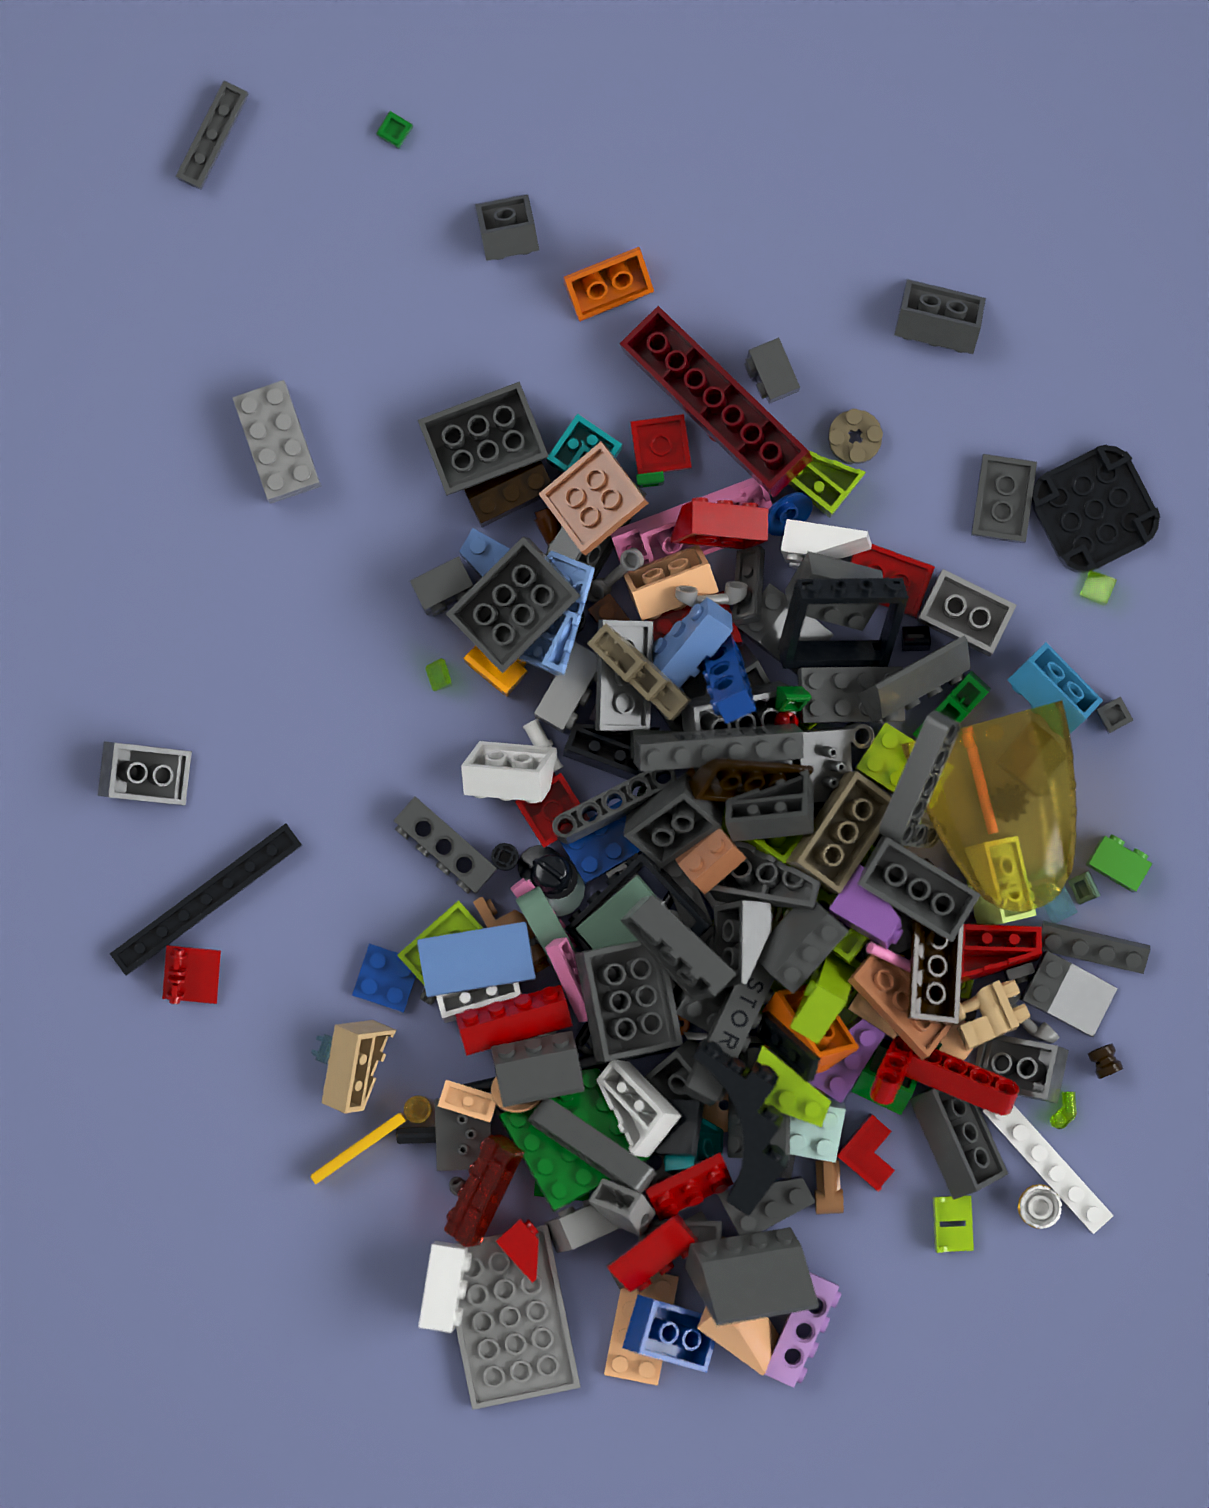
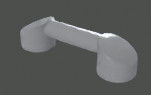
[587,547,644,603]
[675,581,747,607]
[1008,994,1060,1044]

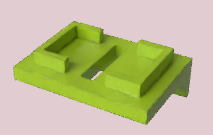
[932,1195,974,1253]

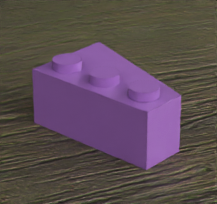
[809,1016,886,1103]

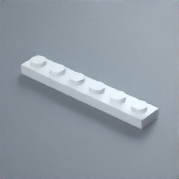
[982,1106,1114,1234]

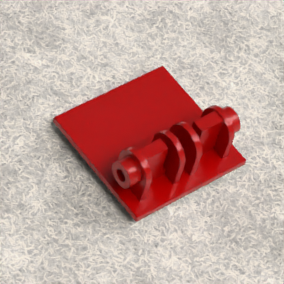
[162,945,221,1004]

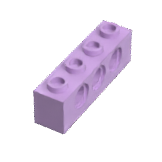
[765,1272,841,1388]

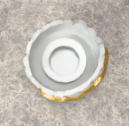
[1018,1184,1062,1229]

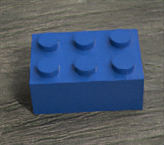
[622,1295,716,1373]

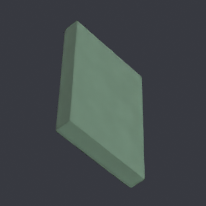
[576,875,657,949]

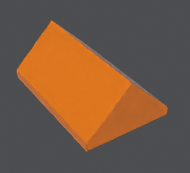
[563,247,654,322]

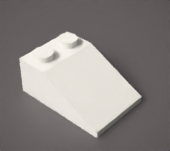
[781,519,872,569]

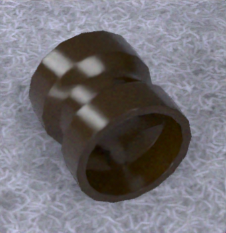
[1088,1043,1124,1079]

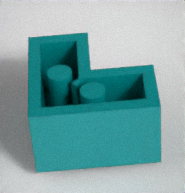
[547,414,622,473]

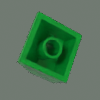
[851,1039,917,1115]

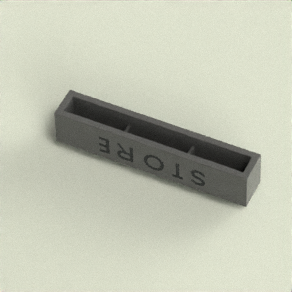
[633,723,803,771]
[681,961,778,1106]

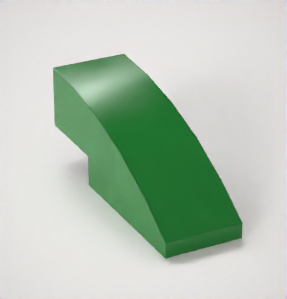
[913,670,991,738]

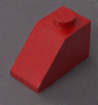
[495,1218,539,1283]

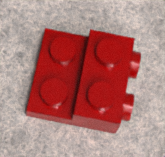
[515,772,590,848]

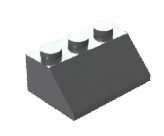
[894,279,986,354]
[757,901,849,994]
[491,1031,585,1107]

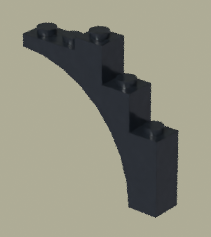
[693,1038,789,1216]

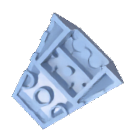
[518,551,595,676]

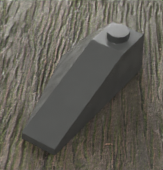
[709,841,821,909]

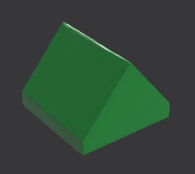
[775,686,811,711]

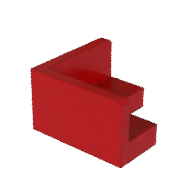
[837,1113,895,1192]

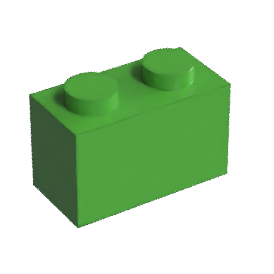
[1086,834,1153,892]

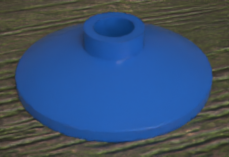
[768,492,813,536]

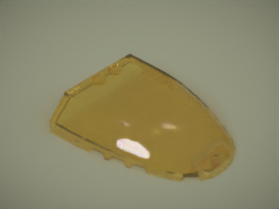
[901,700,1077,911]

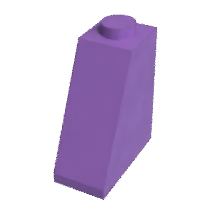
[829,864,903,949]

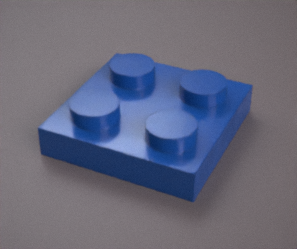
[352,943,416,1012]

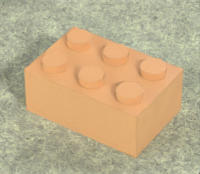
[623,545,719,621]

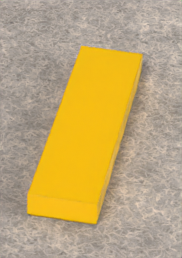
[310,1112,407,1185]

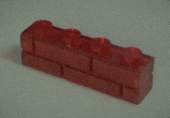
[444,1135,525,1247]

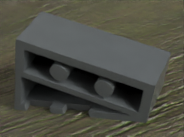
[725,769,814,842]
[718,1176,815,1235]

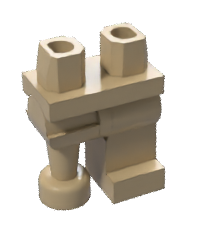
[957,980,1030,1051]

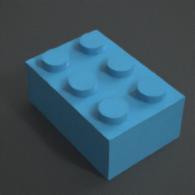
[1008,642,1103,739]

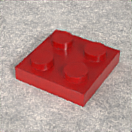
[630,414,692,474]

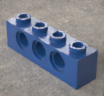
[701,634,756,724]

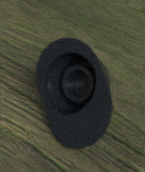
[518,845,578,899]

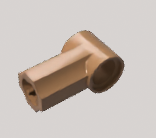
[815,1159,844,1215]

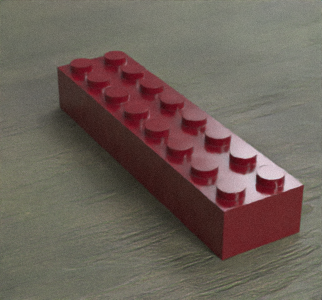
[619,306,813,498]

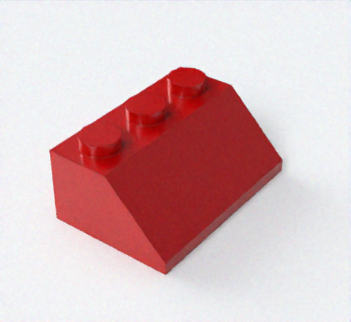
[671,497,768,550]
[607,1215,699,1293]

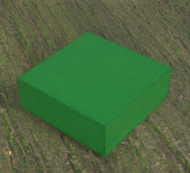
[376,111,413,149]
[636,471,664,488]

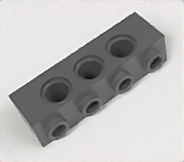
[393,797,498,894]

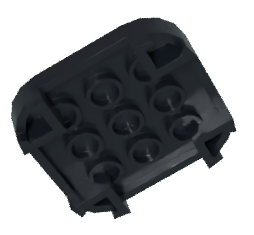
[1031,444,1161,573]

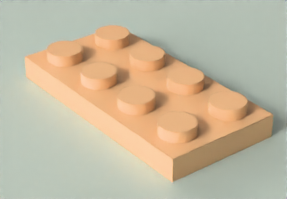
[604,1272,679,1386]

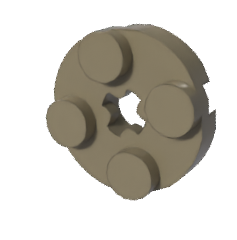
[828,409,883,464]

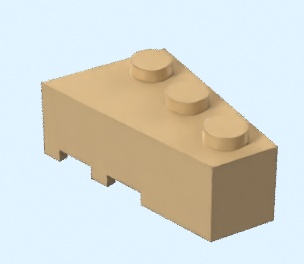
[321,1020,396,1113]

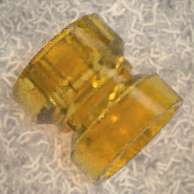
[404,1095,432,1123]

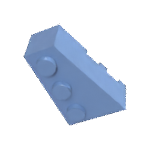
[652,597,733,692]

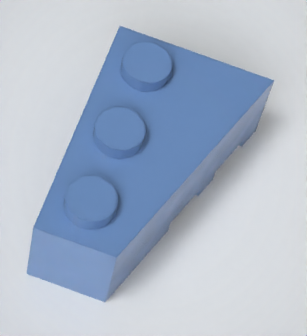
[459,528,510,578]

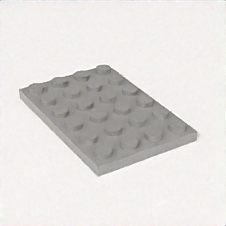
[454,1224,581,1410]

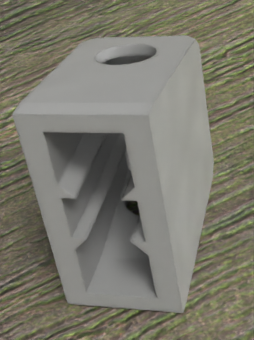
[589,1178,655,1236]

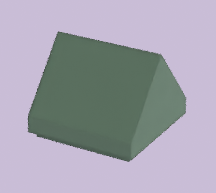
[1068,871,1101,905]

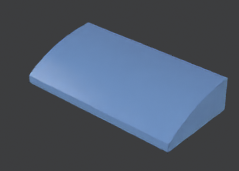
[417,922,536,997]

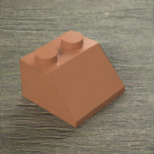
[675,827,747,894]

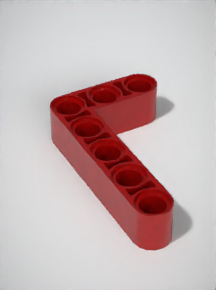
[870,1036,1019,1115]

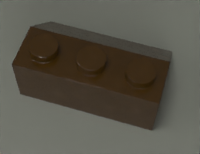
[464,460,552,527]

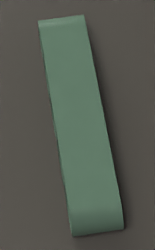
[515,886,576,965]

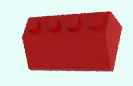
[455,985,573,1056]

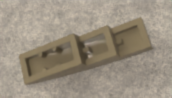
[587,623,691,720]

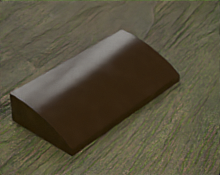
[689,758,814,802]
[908,919,964,1026]

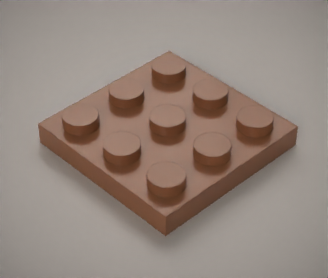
[539,442,648,556]

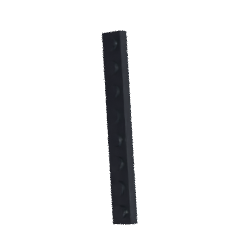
[110,823,303,976]

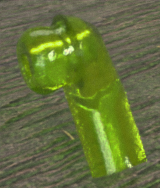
[1050,1091,1077,1129]

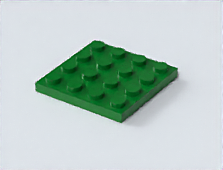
[499,1068,650,1212]

